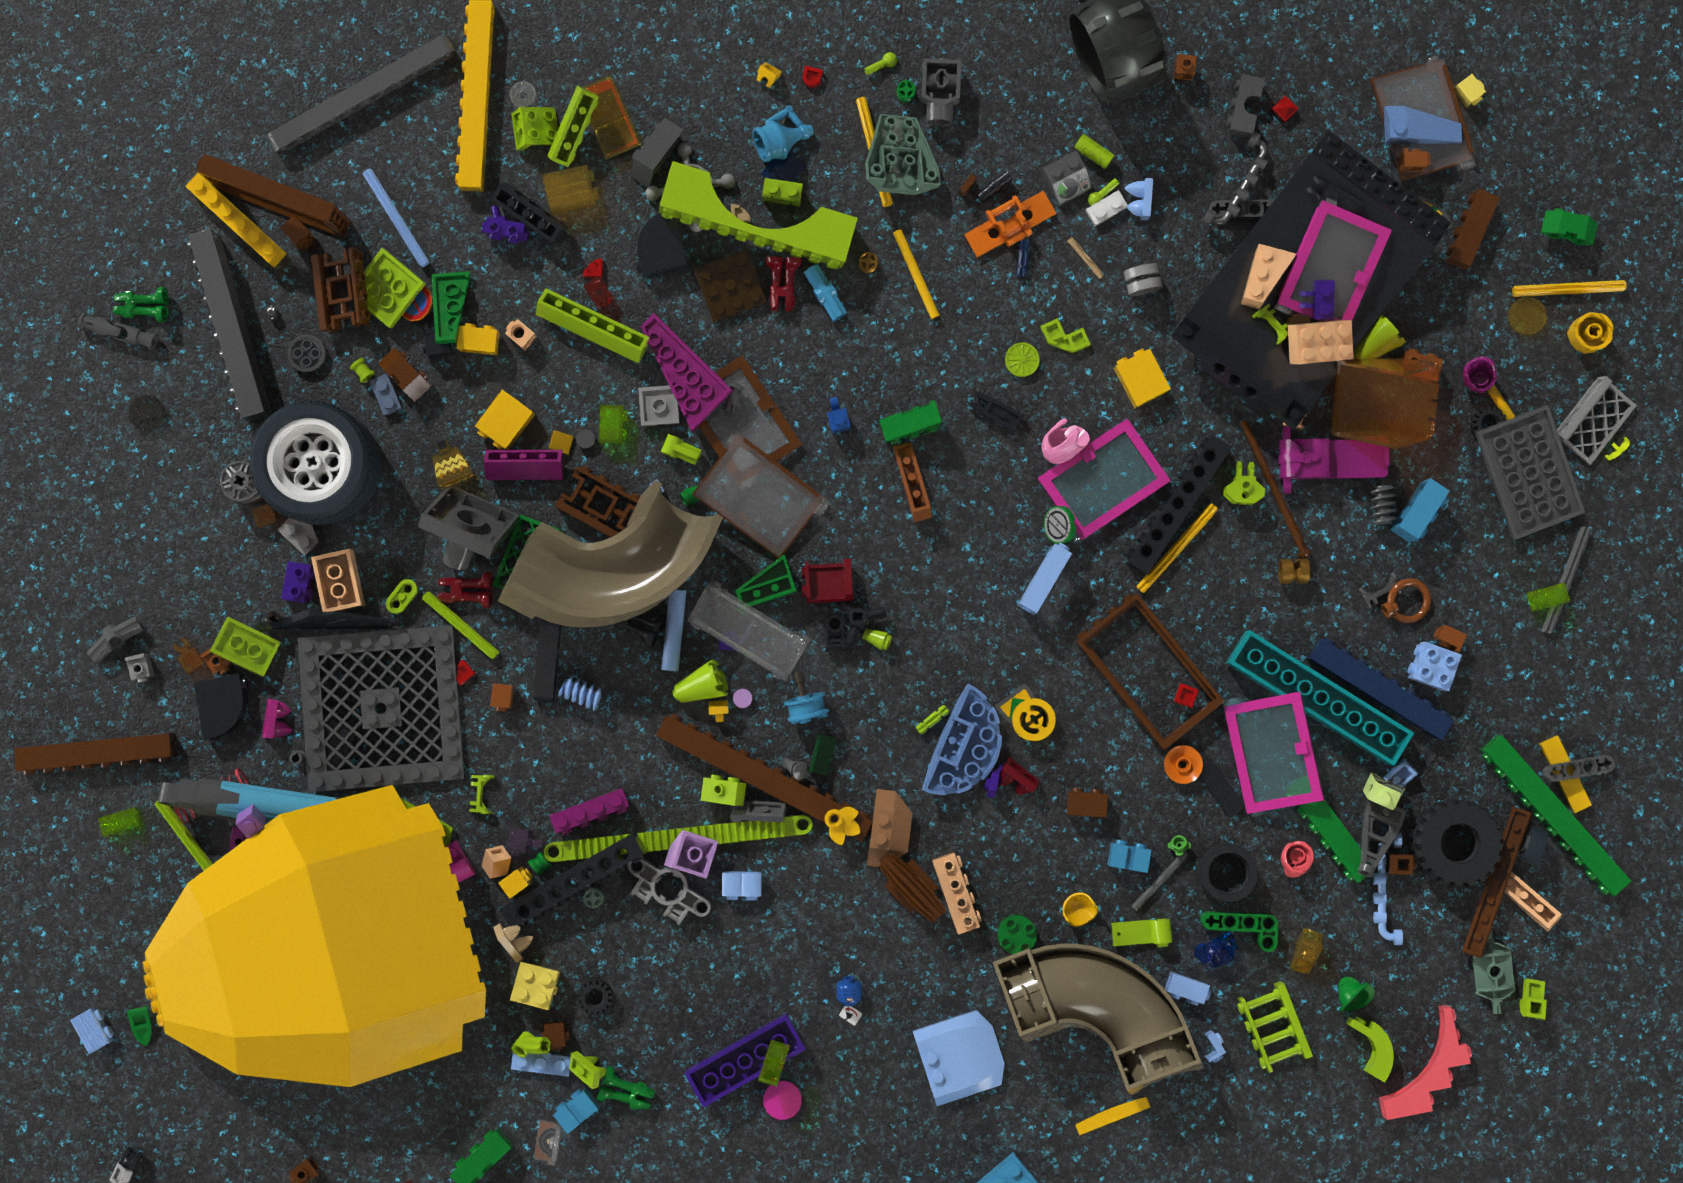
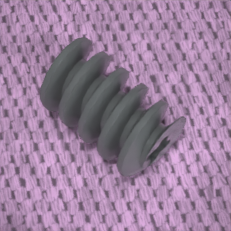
[1371,485,1397,525]

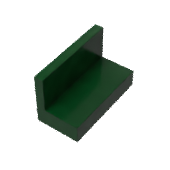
[808,734,837,776]

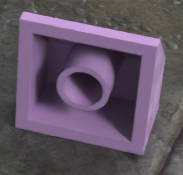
[664,830,718,879]

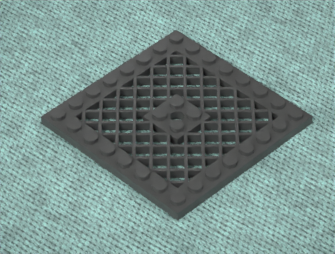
[298,625,465,792]

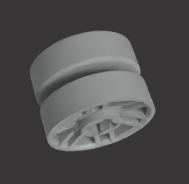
[1124,263,1163,296]

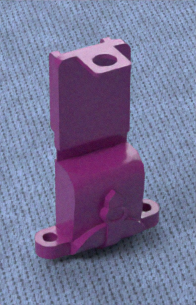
[1278,426,1389,494]

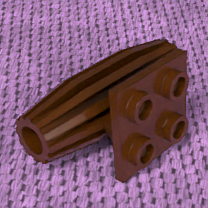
[879,853,946,923]

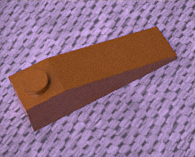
[893,442,932,522]

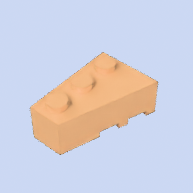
[1241,244,1296,309]

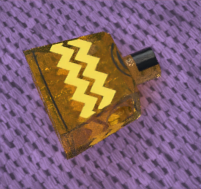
[432,440,475,488]

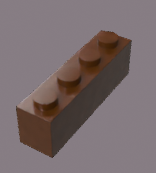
[1445,188,1500,270]

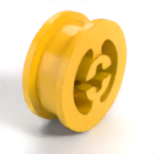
[1012,698,1056,741]

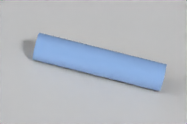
[661,590,686,671]

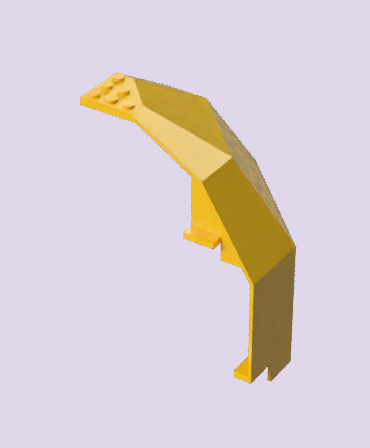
[142,785,486,1087]

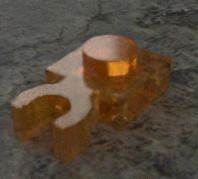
[173,638,205,674]

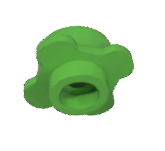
[1168,835,1191,856]

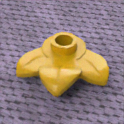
[825,807,860,845]

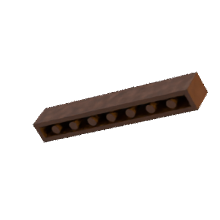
[14,733,176,775]

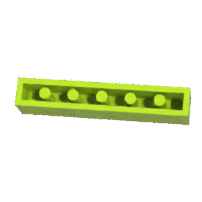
[536,289,649,363]

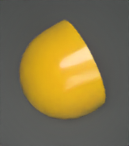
[1062,893,1099,927]

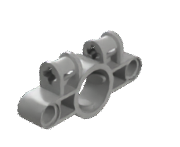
[628,859,711,925]

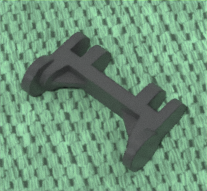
[1358,572,1402,609]

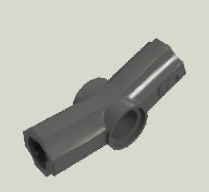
[87,616,144,663]

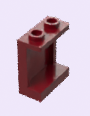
[801,558,853,604]

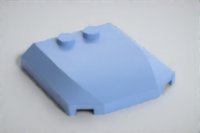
[913,1010,1005,1106]

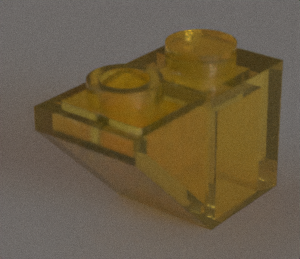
[1290,928,1323,975]

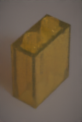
[542,165,599,215]

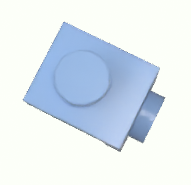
[1205,1030,1226,1063]

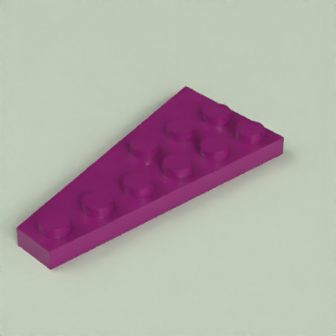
[640,313,733,432]

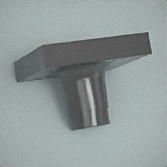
[418,485,519,570]

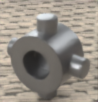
[267,304,278,321]

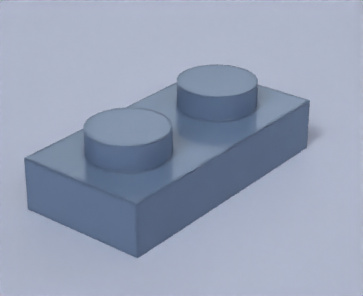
[369,373,403,416]

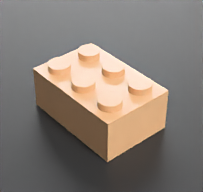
[1288,320,1354,364]
[311,549,366,612]

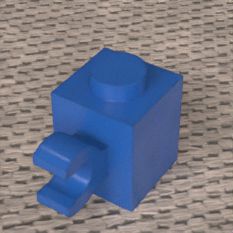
[827,397,850,434]

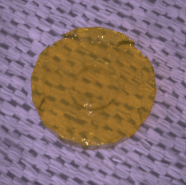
[1507,297,1547,335]

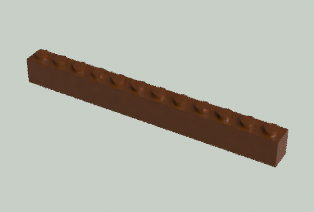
[656,713,873,842]

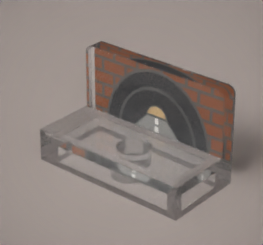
[534,1120,562,1166]

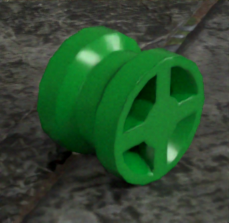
[896,80,916,103]
[528,852,552,876]

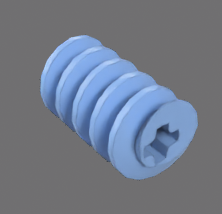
[559,675,602,711]

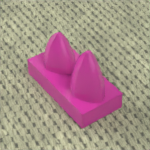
[262,699,292,739]

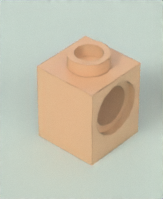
[505,319,537,351]

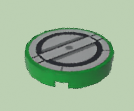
[1044,506,1076,544]

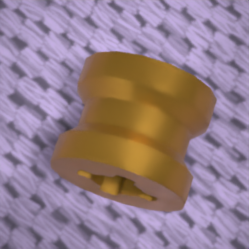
[859,252,878,273]

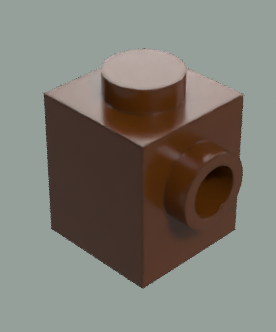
[542,1020,570,1051]

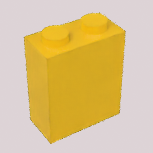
[1114,348,1171,409]
[475,389,535,450]

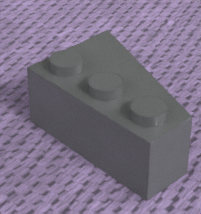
[630,118,684,188]

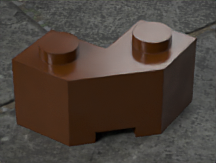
[378,347,431,402]

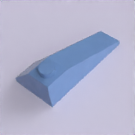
[1384,106,1462,144]

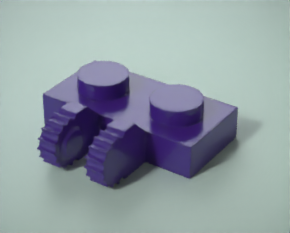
[1299,280,1335,319]

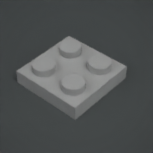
[638,386,680,427]

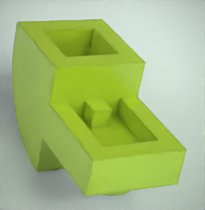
[1520,978,1547,1020]

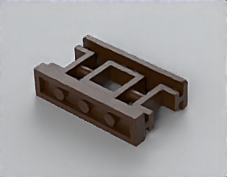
[311,247,370,333]
[555,465,640,537]

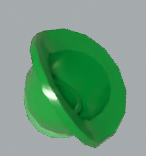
[1338,977,1375,1012]

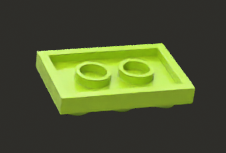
[209,617,281,677]

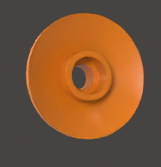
[1164,745,1203,784]

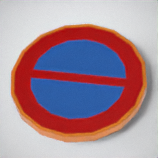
[402,286,433,321]

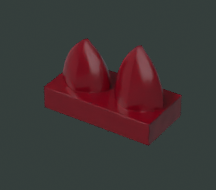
[999,757,1040,795]

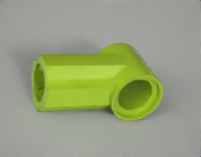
[661,434,702,465]
[511,1031,551,1058]

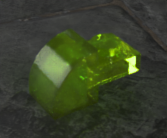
[758,1040,790,1087]

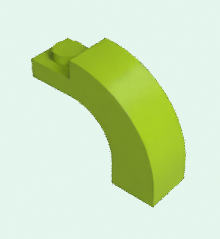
[1346,1016,1394,1083]

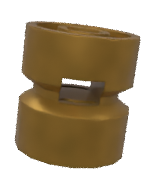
[1278,559,1310,584]

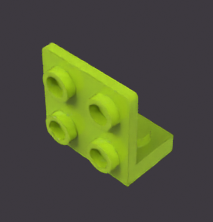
[511,107,558,151]

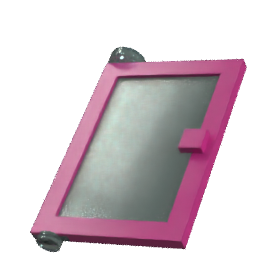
[1037,418,1171,545]
[1223,691,1324,817]

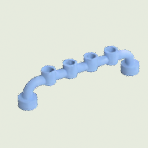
[1373,833,1403,945]

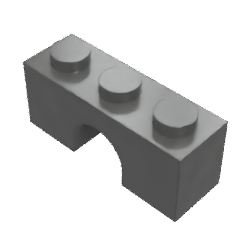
[1226,74,1265,138]

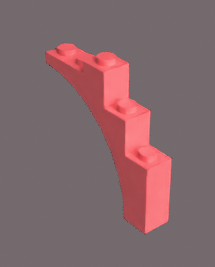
[1379,1005,1472,1120]

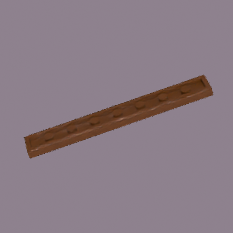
[1462,806,1532,959]

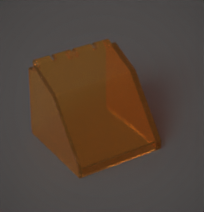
[1331,359,1441,449]

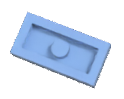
[1125,178,1153,220]

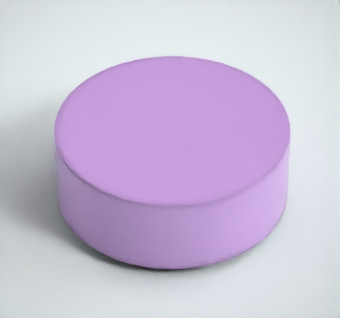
[733,689,752,708]

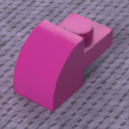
[445,841,476,883]

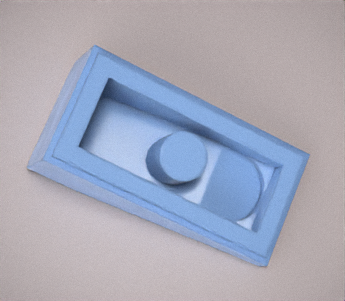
[1383,758,1418,787]

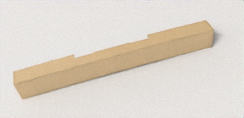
[1067,237,1104,279]

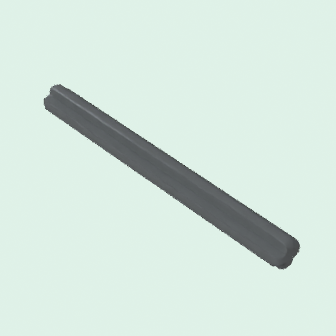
[1542,526,1591,634]

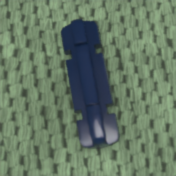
[1016,240,1030,277]

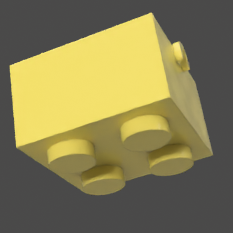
[510,962,560,1010]

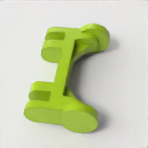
[1252,304,1288,345]
[469,775,494,814]

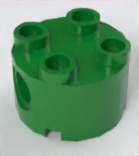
[997,914,1037,954]

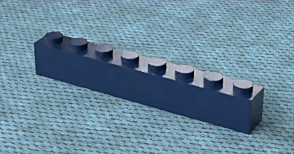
[1307,638,1454,740]

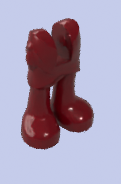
[766,256,802,312]
[437,572,493,608]

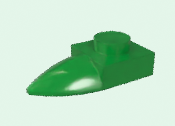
[127,1006,152,1046]

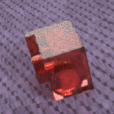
[583,276,614,308]

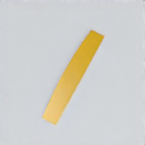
[1076,1097,1150,1135]

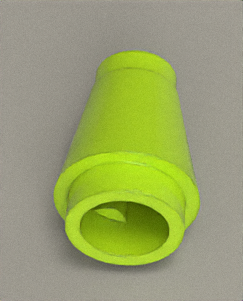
[862,628,892,650]

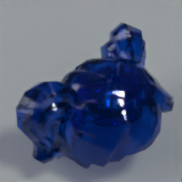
[1194,932,1239,968]

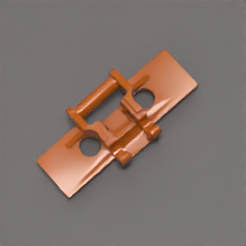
[964,191,1057,258]

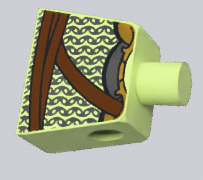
[1363,773,1405,810]

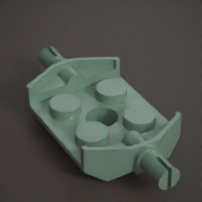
[1472,930,1515,1014]

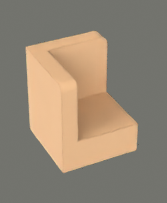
[482,845,511,879]

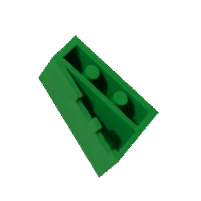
[879,400,942,445]
[450,1128,514,1183]

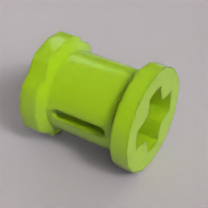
[350,358,375,383]

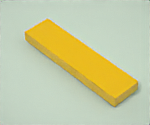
[1539,735,1592,813]

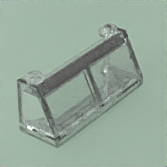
[687,579,812,681]

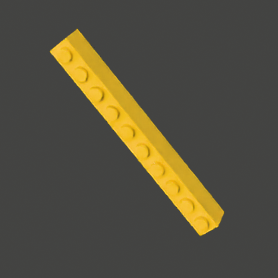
[455,0,495,192]

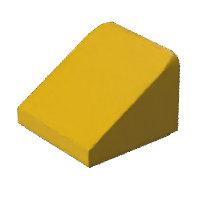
[549,430,574,455]

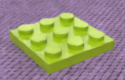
[364,248,426,329]

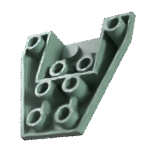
[865,114,941,195]

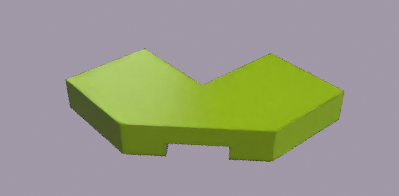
[1040,318,1091,353]

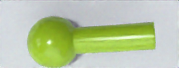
[865,52,898,75]
[1088,178,1120,206]

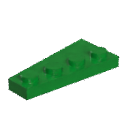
[431,271,471,344]

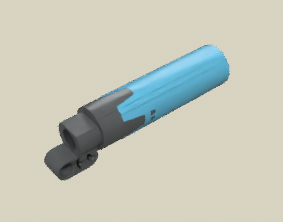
[158,777,337,824]

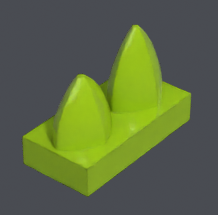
[569,1051,607,1089]

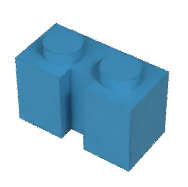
[1107,840,1152,873]
[553,1088,600,1134]

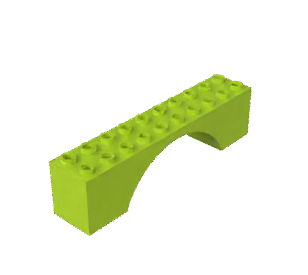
[658,161,858,269]

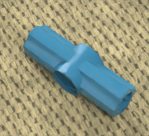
[804,264,847,322]

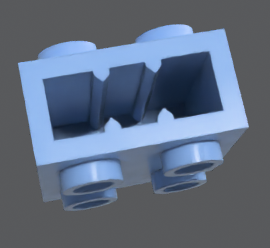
[1407,642,1462,691]

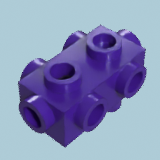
[481,206,529,244]

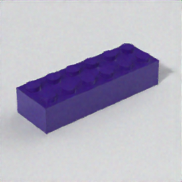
[684,1012,806,1108]

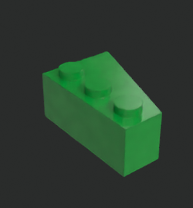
[736,555,797,610]

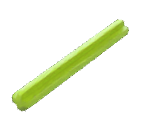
[422,591,499,659]
[155,801,213,871]

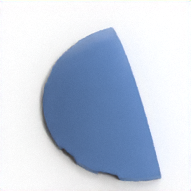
[922,684,1002,795]

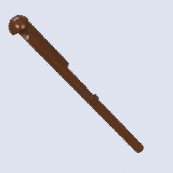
[1240,420,1311,559]

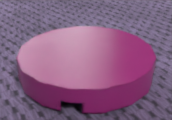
[763,1080,802,1120]

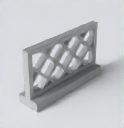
[1557,376,1637,465]

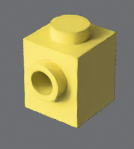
[1454,74,1486,107]

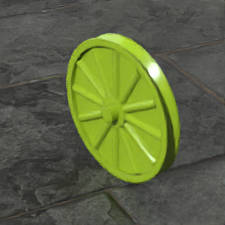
[1005,343,1040,377]

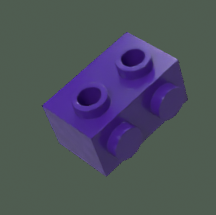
[281,561,316,604]

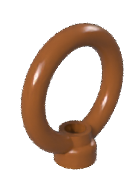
[1381,578,1431,624]

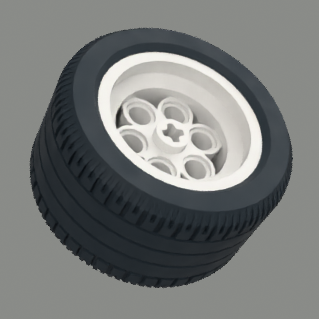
[249,400,381,525]

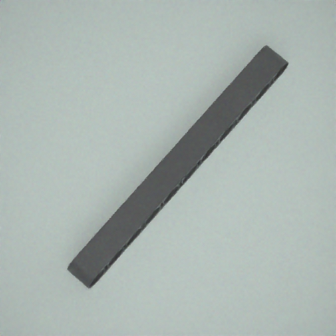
[267,35,456,154]

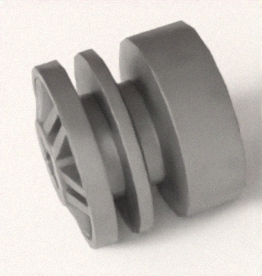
[220,461,262,504]

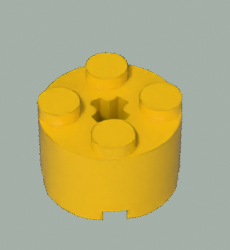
[1567,312,1614,354]

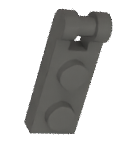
[730,801,786,822]

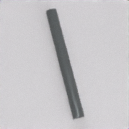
[1131,851,1189,912]

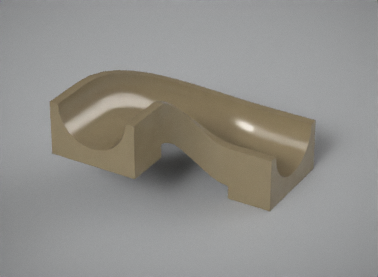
[498,480,723,628]
[993,944,1204,1095]

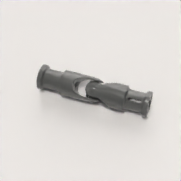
[78,312,158,350]

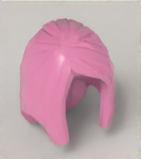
[1041,418,1090,464]

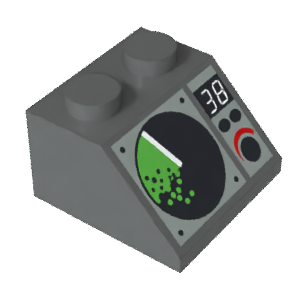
[1041,151,1092,206]

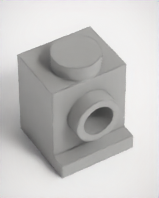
[125,653,154,683]

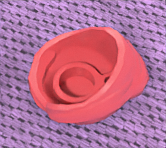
[1281,841,1314,878]

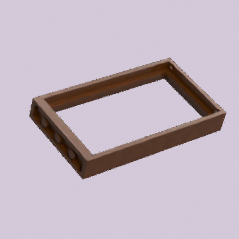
[196,154,351,238]
[1075,593,1224,750]

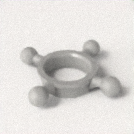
[645,143,735,232]

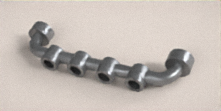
[1202,132,1268,227]

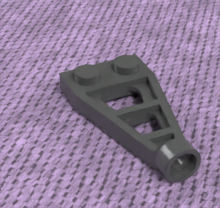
[1358,799,1406,877]

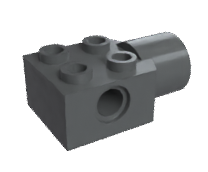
[921,58,961,126]

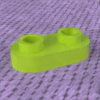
[386,579,418,614]

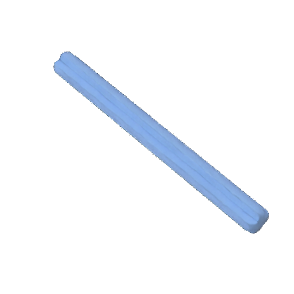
[363,169,429,268]

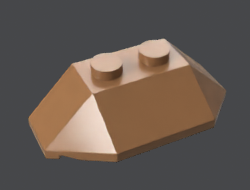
[867,789,913,867]

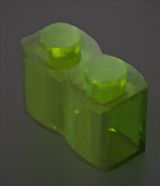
[599,405,628,445]

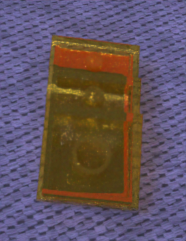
[582,75,641,160]

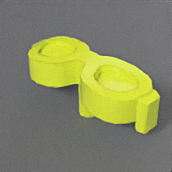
[1605,437,1630,461]

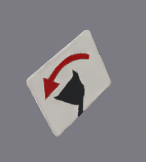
[839,1006,862,1026]

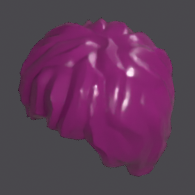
[1463,356,1498,394]

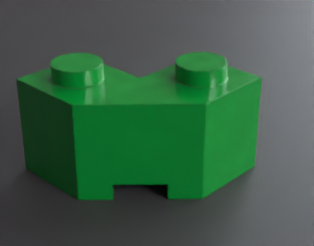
[1541,208,1598,245]

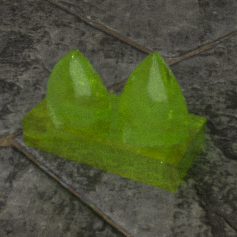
[1526,582,1570,612]
[98,807,142,837]

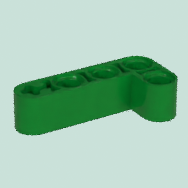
[1199,911,1278,952]

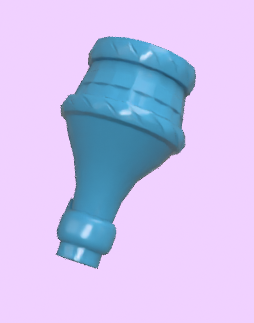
[753,105,814,162]

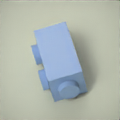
[1165,971,1211,1006]

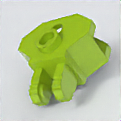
[1223,461,1265,505]

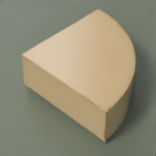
[731,204,751,223]

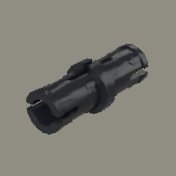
[976,170,1013,203]

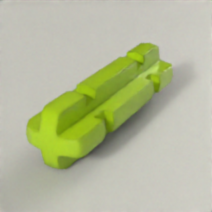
[916,705,950,735]

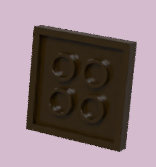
[694,249,767,323]

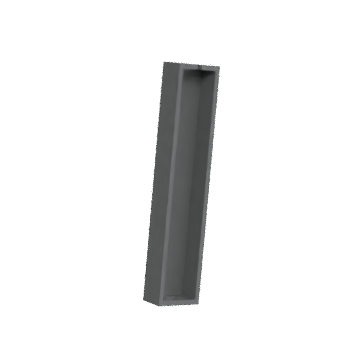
[187,228,272,423]

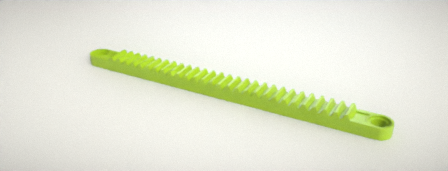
[544,815,813,862]

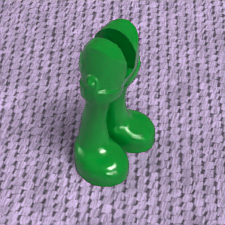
[113,287,169,322]
[596,1066,655,1110]

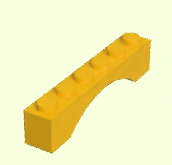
[185,173,287,267]

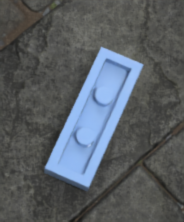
[511,1052,571,1077]

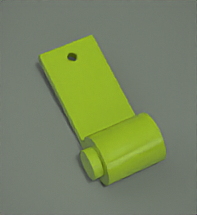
[1111,918,1172,947]

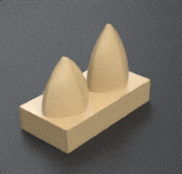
[493,924,533,963]

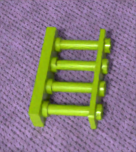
[1237,981,1313,1073]

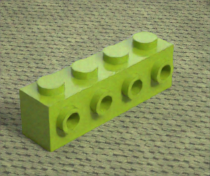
[547,85,599,167]

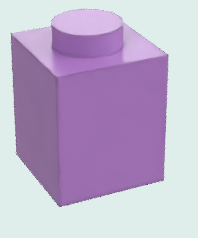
[235,804,266,839]

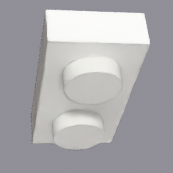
[1085,190,1128,227]

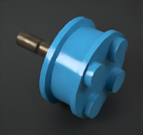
[783,671,829,724]

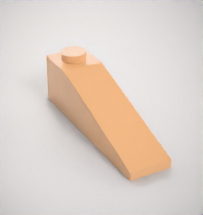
[1487,872,1562,932]

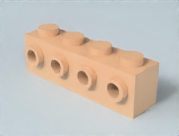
[932,852,982,935]

